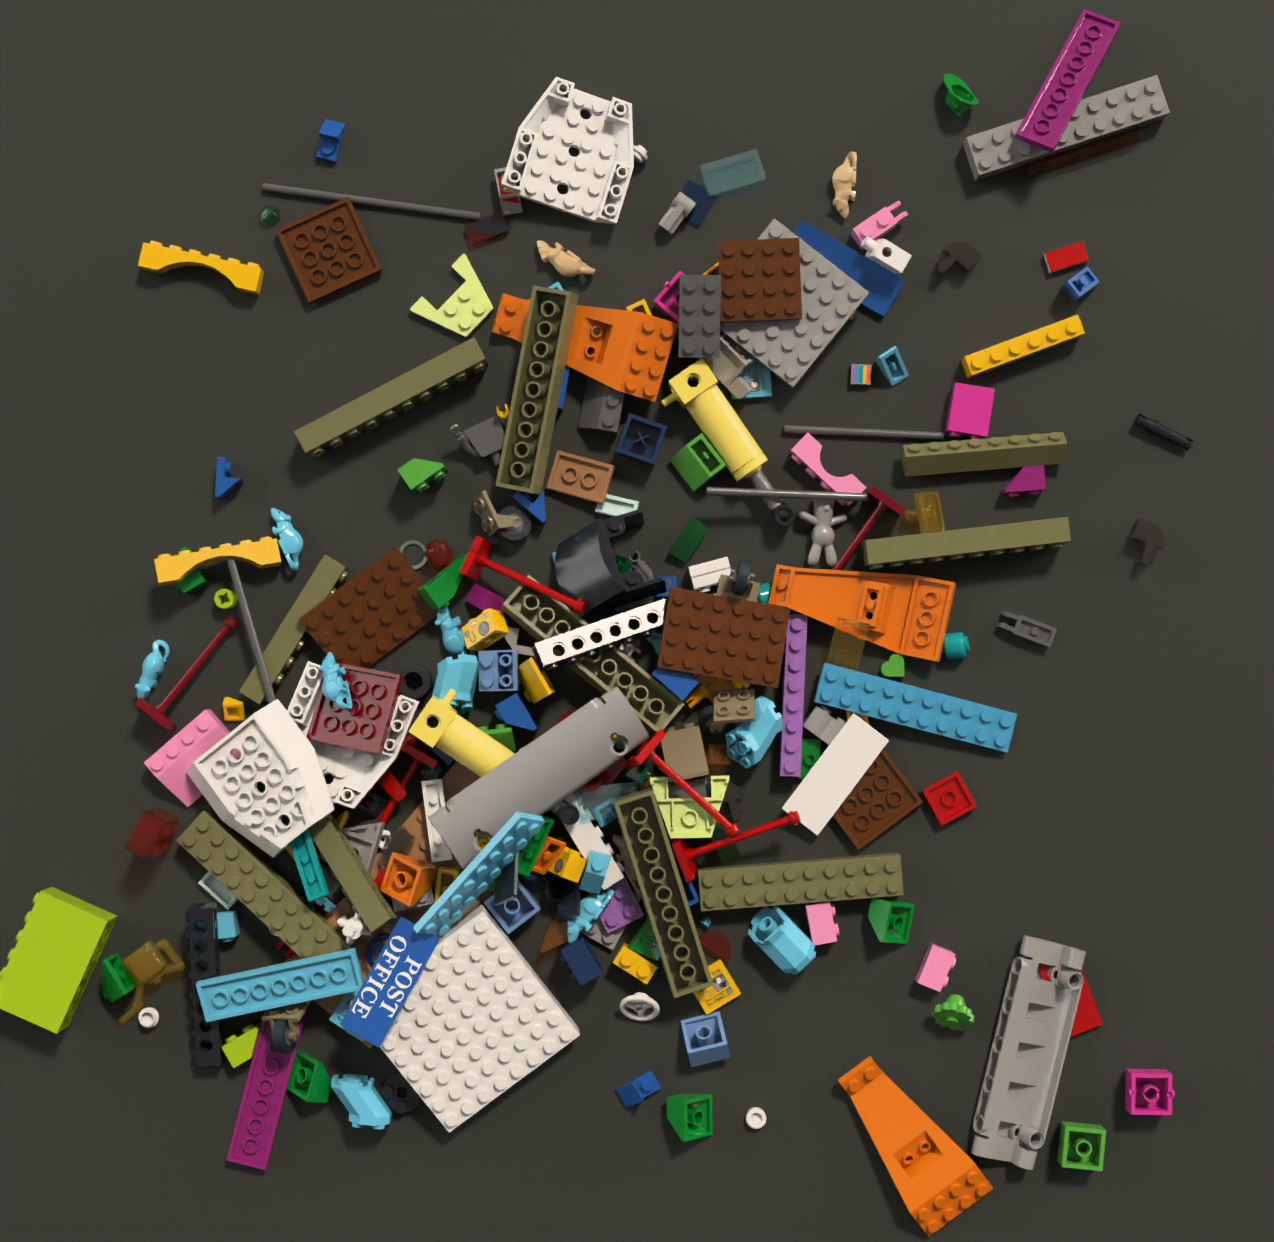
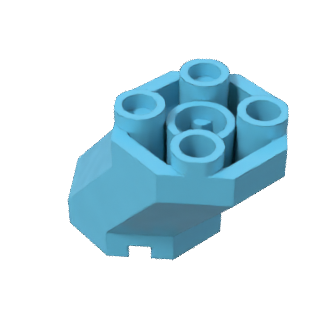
[432,654,479,717]
[726,695,783,769]
[748,905,816,975]
[331,1074,392,1129]

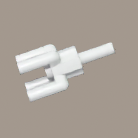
[337,913,374,945]

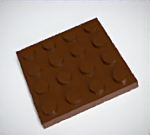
[276,197,382,304]
[718,238,802,323]
[833,749,923,850]

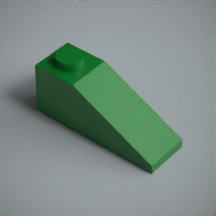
[418,553,468,610]

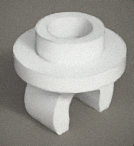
[619,642,641,662]

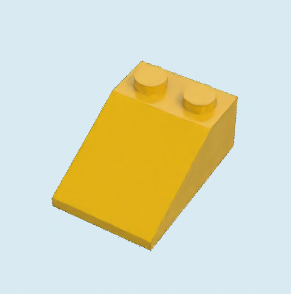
[518,657,556,704]

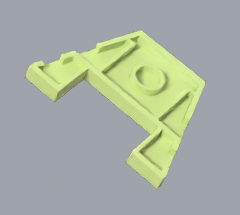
[410,253,494,338]
[650,775,729,839]

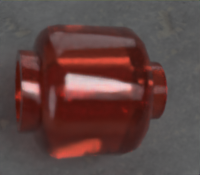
[424,538,454,569]

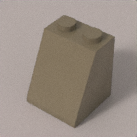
[661,722,709,783]

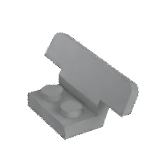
[698,334,758,399]

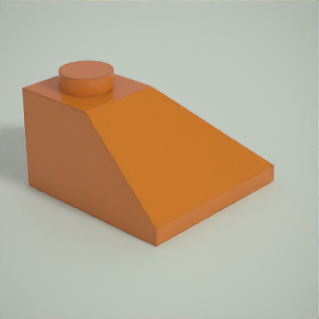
[380,852,437,907]

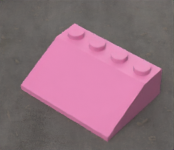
[144,709,241,807]

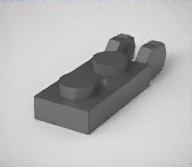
[997,611,1057,648]

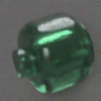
[259,205,281,227]

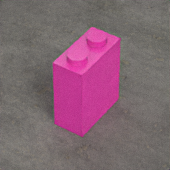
[945,382,995,439]

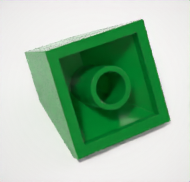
[868,897,915,944]
[101,952,138,1002]
[287,1049,331,1103]
[667,1094,713,1142]

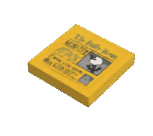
[693,959,741,1014]

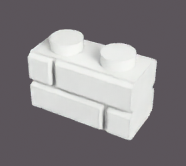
[688,557,731,593]

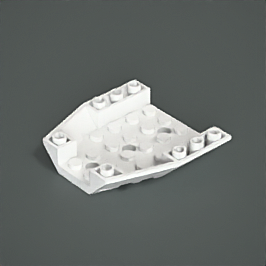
[501,77,634,224]
[287,661,419,809]
[187,699,335,858]

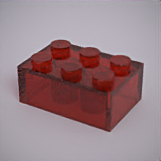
[124,807,180,859]

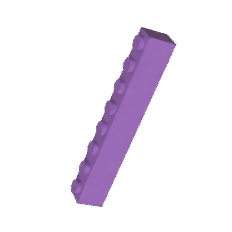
[778,614,807,777]

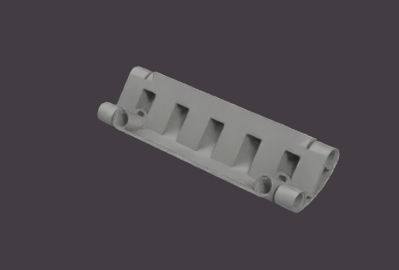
[428,686,649,869]
[971,935,1086,1170]

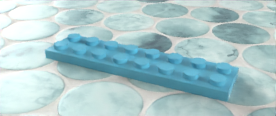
[413,811,545,936]
[196,948,364,1022]

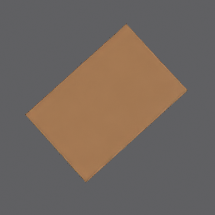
[546,450,615,505]

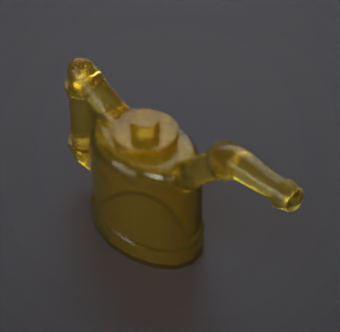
[119,939,185,1024]

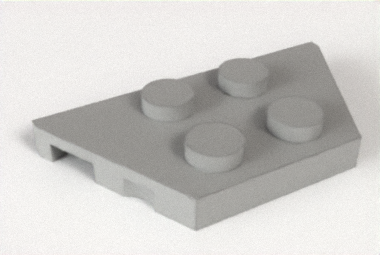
[342,822,385,874]

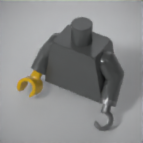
[450,404,509,466]

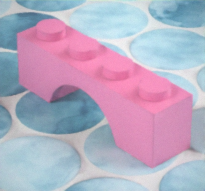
[790,432,867,506]

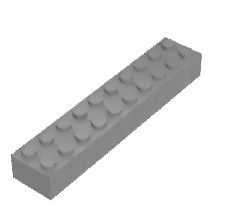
[963,75,1170,181]

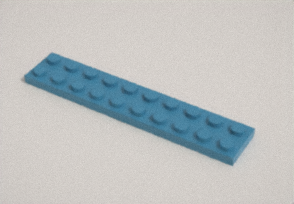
[813,663,1017,753]

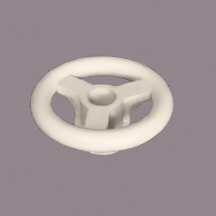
[620,992,660,1021]

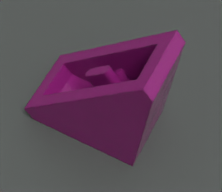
[466,583,506,615]

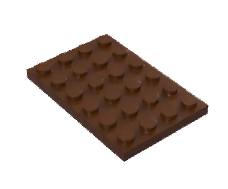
[299,546,439,668]
[657,587,790,689]

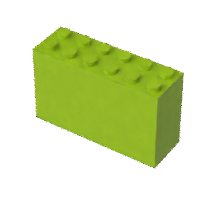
[0,887,118,1034]

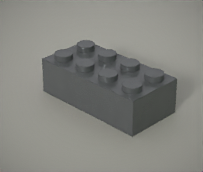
[678,274,721,358]

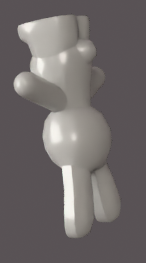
[799,499,847,567]

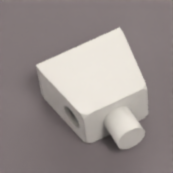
[861,236,912,274]

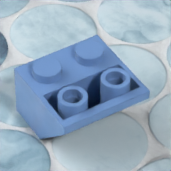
[478,650,518,691]

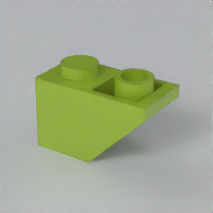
[221,1023,261,1068]

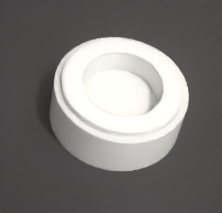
[746,1107,766,1129]

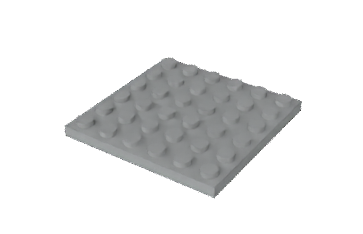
[720,218,869,388]

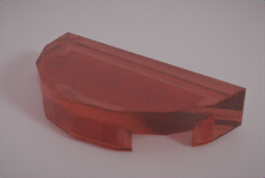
[698,931,732,962]

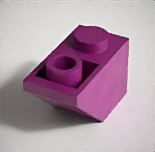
[1002,465,1046,497]

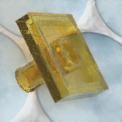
[905,491,945,534]

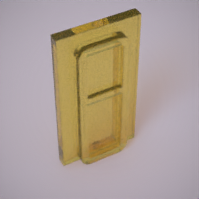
[826,617,870,671]

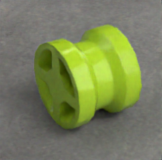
[214,589,237,609]

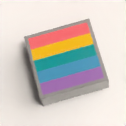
[850,364,871,386]

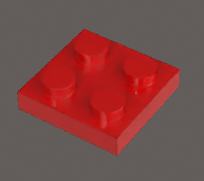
[922,771,977,826]

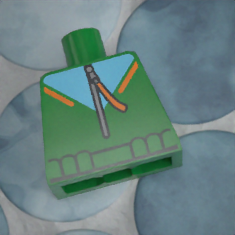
[628,916,660,961]

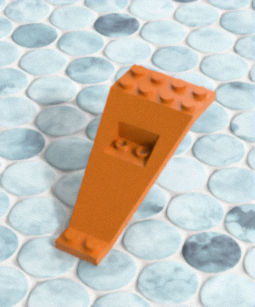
[491,293,678,402]
[768,564,956,662]
[838,1056,994,1237]

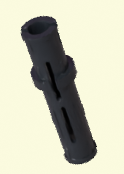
[1133,413,1194,451]

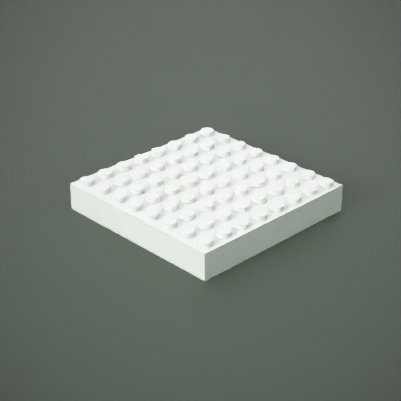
[350,904,580,1133]

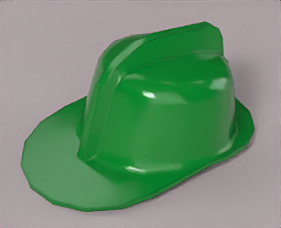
[943,73,979,116]

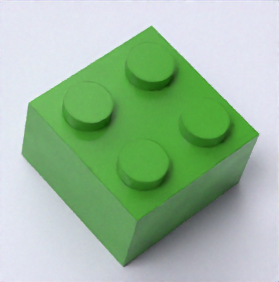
[1057,1121,1106,1171]

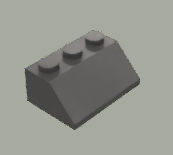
[578,377,625,435]

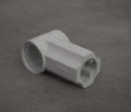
[658,191,696,234]

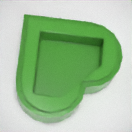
[880,653,904,677]

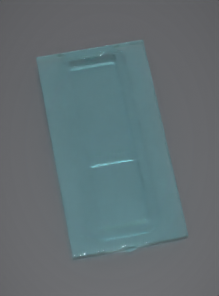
[700,149,766,197]
[577,781,638,822]

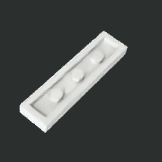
[421,778,453,862]

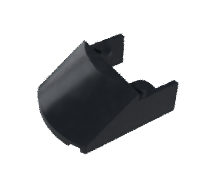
[555,509,667,618]
[494,810,582,923]

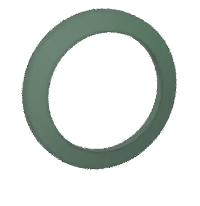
[399,540,428,569]

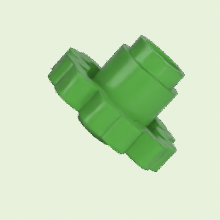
[932,994,975,1030]

